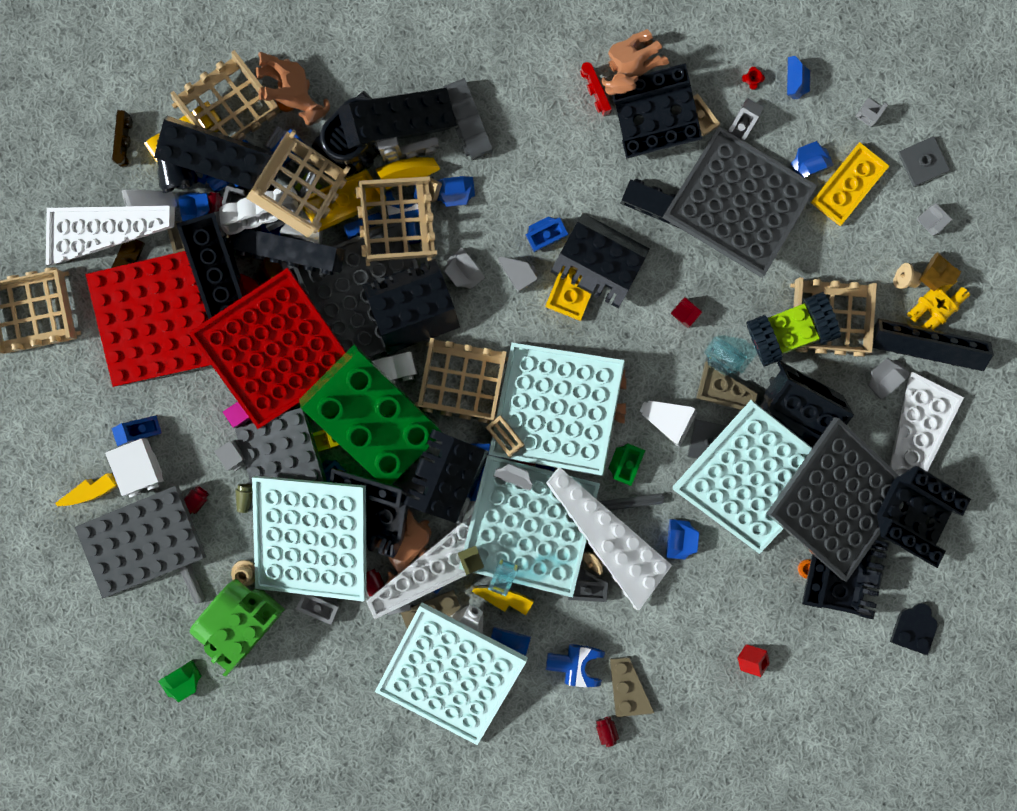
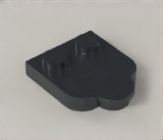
[890,603,938,656]

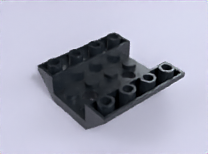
[612,63,703,159]
[877,466,971,568]

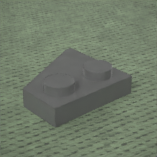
[568,566,608,602]

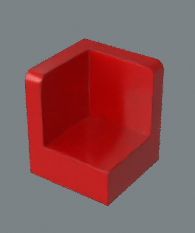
[737,644,770,677]

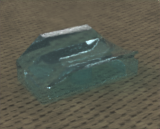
[704,336,747,376]

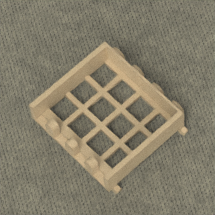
[171,50,281,141]
[246,129,351,237]
[356,177,437,266]
[0,267,81,354]
[790,277,877,357]
[416,338,508,424]

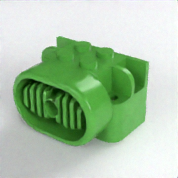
[190,579,286,677]

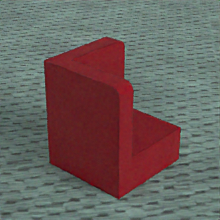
[671,297,702,328]

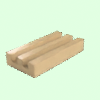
[486,415,525,458]

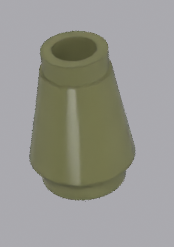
[235,484,253,513]

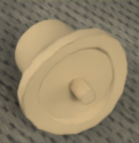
[893,263,921,289]
[582,552,604,575]
[231,560,255,586]

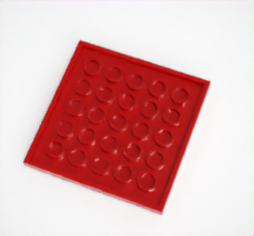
[85,251,211,387]
[189,267,346,429]

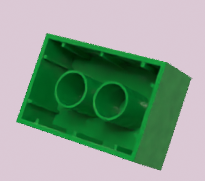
[299,344,442,485]

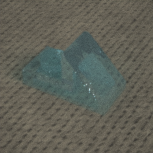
[488,559,519,596]

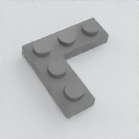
[377,137,440,163]

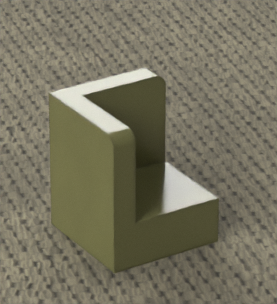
[458,546,484,575]

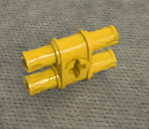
[907,281,970,330]

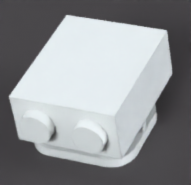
[105,438,164,498]

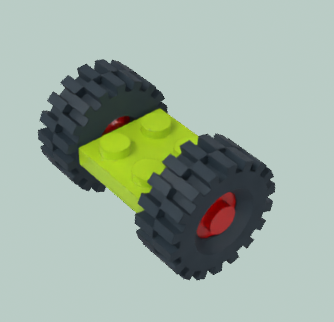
[746,292,841,367]

